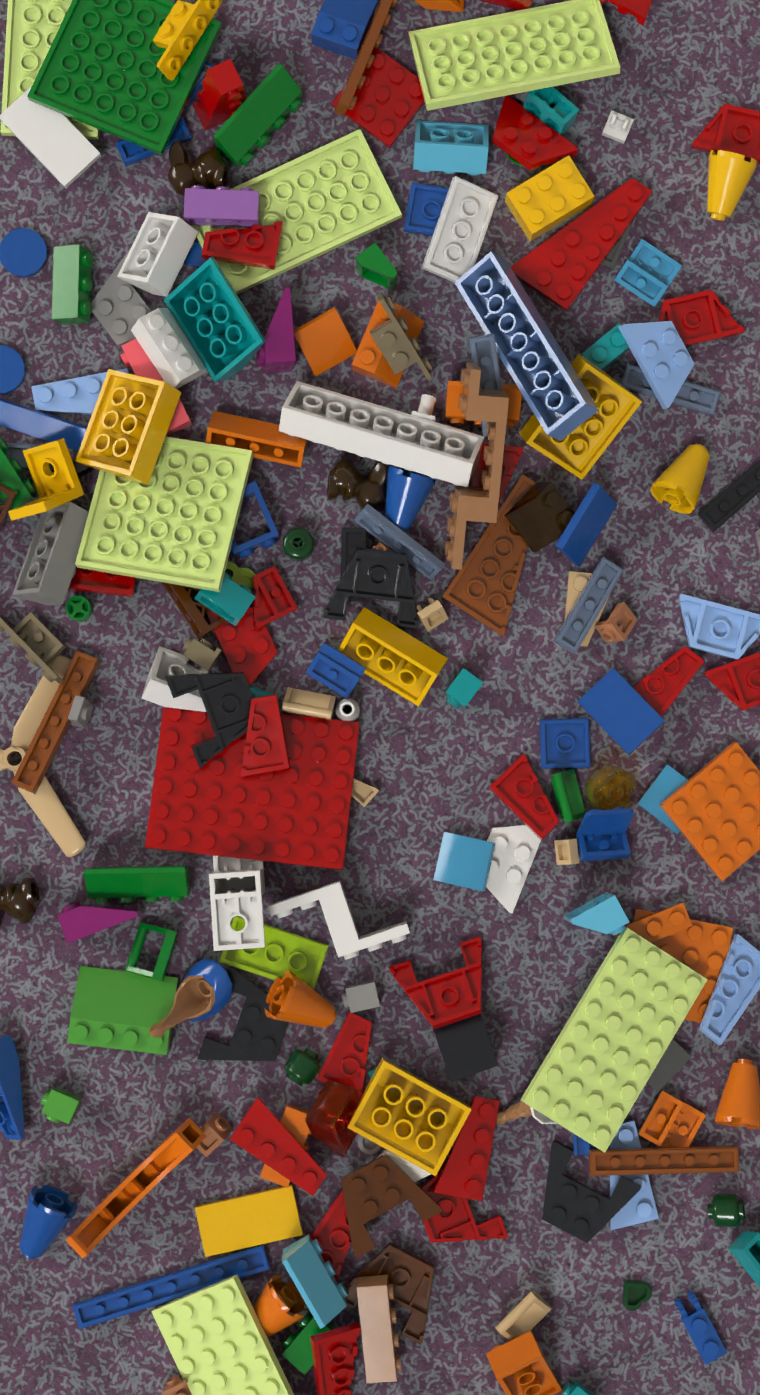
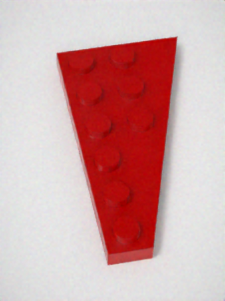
[511,178,652,312]

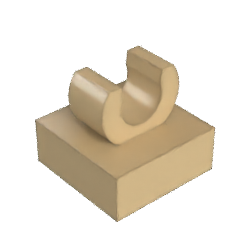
[417,598,448,632]
[554,839,581,865]

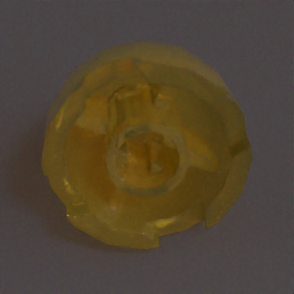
[586,766,637,810]

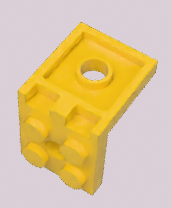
[8,438,84,521]

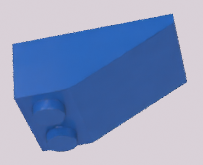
[311,0,379,60]

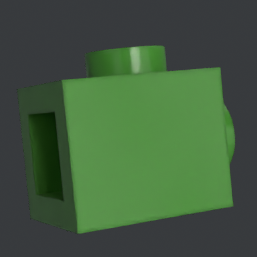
[41,1086,82,1124]

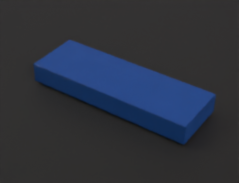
[116,115,192,167]

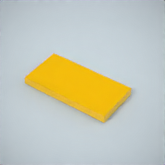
[195,1184,303,1257]

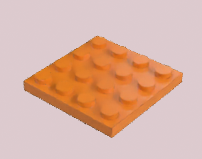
[659,742,760,881]
[632,908,733,1023]

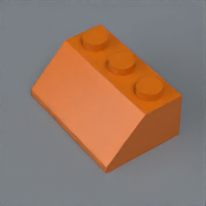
[351,300,425,389]
[445,381,522,429]

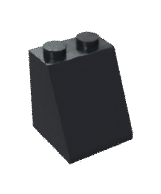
[433,1014,499,1082]

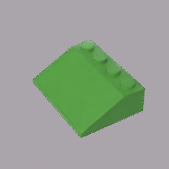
[67,966,179,1055]

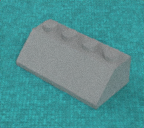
[12,502,89,606]

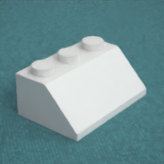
[117,212,198,297]
[131,308,208,389]

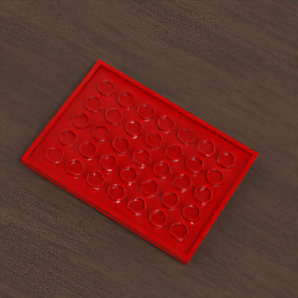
[145,707,360,870]

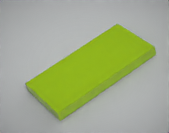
[219,916,329,989]

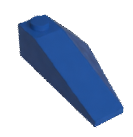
[0,1035,25,1140]

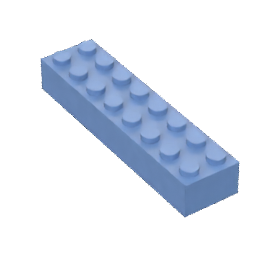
[455,251,599,441]

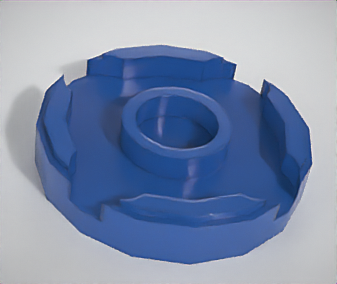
[0,228,48,278]
[0,345,26,395]

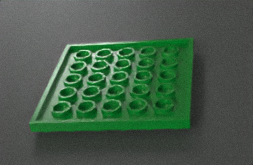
[27,0,222,155]

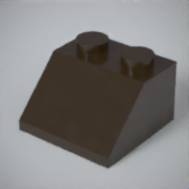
[504,482,575,552]

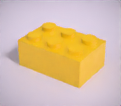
[505,155,595,242]

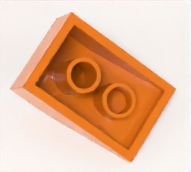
[486,1331,562,1395]

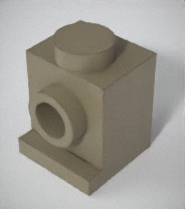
[183,637,223,672]

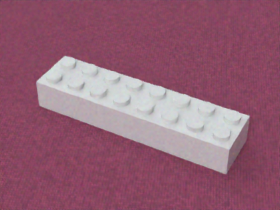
[279,381,484,487]

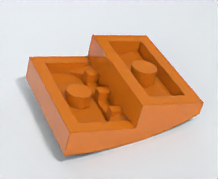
[294,307,357,377]
[638,1090,706,1147]

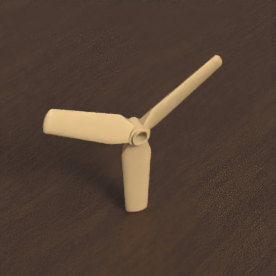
[0,655,86,857]

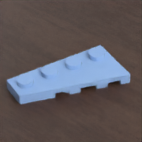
[31,368,129,415]
[698,934,760,1045]
[609,1119,659,1231]

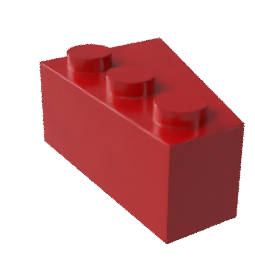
[193,59,246,131]

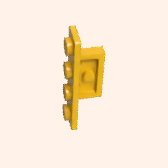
[152,0,223,81]

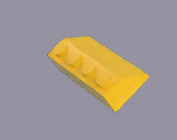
[338,607,448,707]

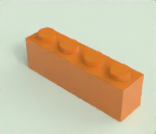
[206,411,308,468]

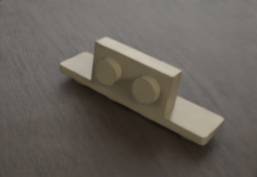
[370,292,433,381]
[0,612,66,684]

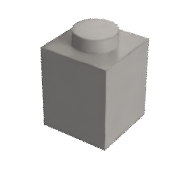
[342,980,380,1013]

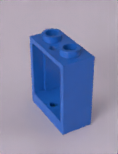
[231,481,280,558]

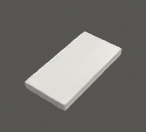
[0,86,101,189]
[421,176,499,283]

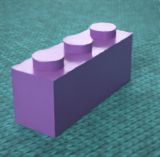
[184,186,260,227]

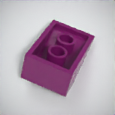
[256,288,296,374]
[57,901,144,944]

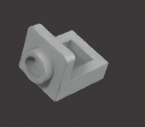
[68,695,93,729]

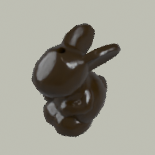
[168,141,228,196]
[327,458,388,509]
[0,878,40,925]

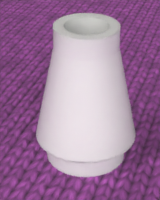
[335,698,360,722]

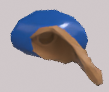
[149,958,232,1037]

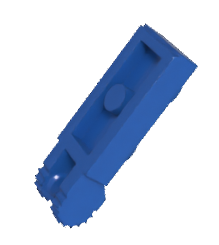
[674,1291,727,1365]

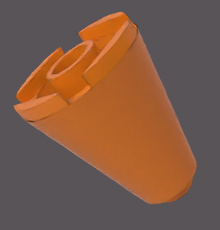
[265,971,336,1028]
[715,1059,760,1129]
[253,1275,308,1338]

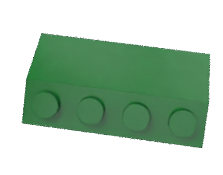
[213,63,303,170]
[84,866,190,903]

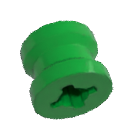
[66,596,93,622]

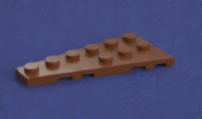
[442,474,536,638]

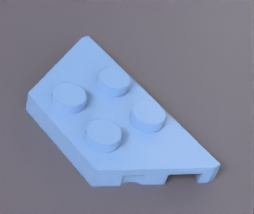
[618,321,694,409]
[679,594,760,660]

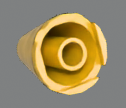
[707,150,758,221]
[650,444,710,514]

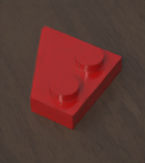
[252,566,298,631]

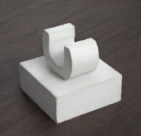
[602,110,634,144]

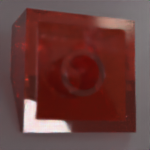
[305,1080,360,1157]

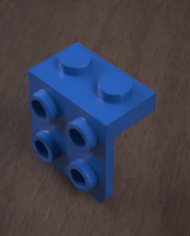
[575,807,634,861]

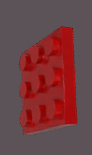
[332,47,425,149]

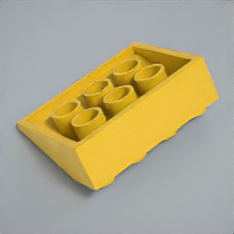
[519,354,642,480]
[75,369,181,485]
[347,1057,472,1176]

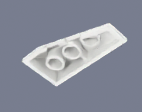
[142,646,208,712]

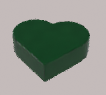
[622,1279,652,1311]

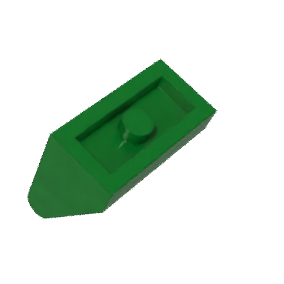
[355,243,397,290]
[550,769,586,823]
[125,922,178,982]

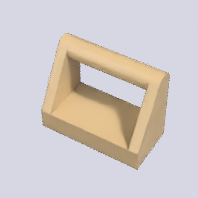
[282,687,336,720]
[495,1290,553,1341]

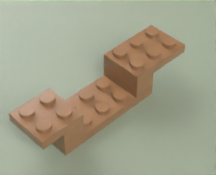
[444,362,509,570]

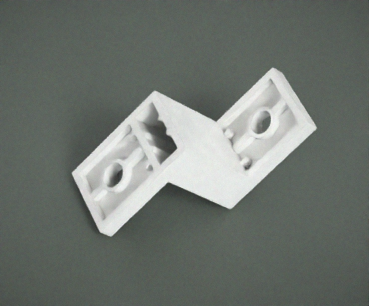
[209,856,265,951]
[268,880,410,960]

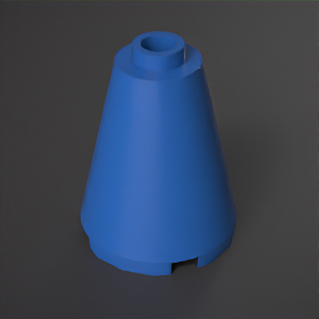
[385,465,436,532]
[19,1185,78,1259]

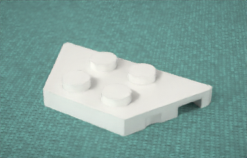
[486,825,541,913]

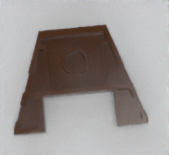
[341,1154,443,1258]
[344,1242,434,1345]

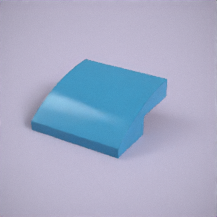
[614,239,682,307]
[638,764,688,835]
[433,832,495,892]

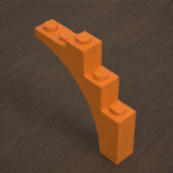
[65,1118,206,1259]

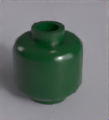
[282,528,315,562]
[284,1047,321,1087]
[707,1194,745,1227]

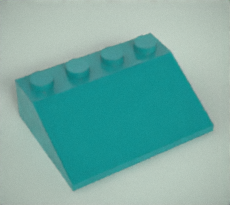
[164,257,265,382]

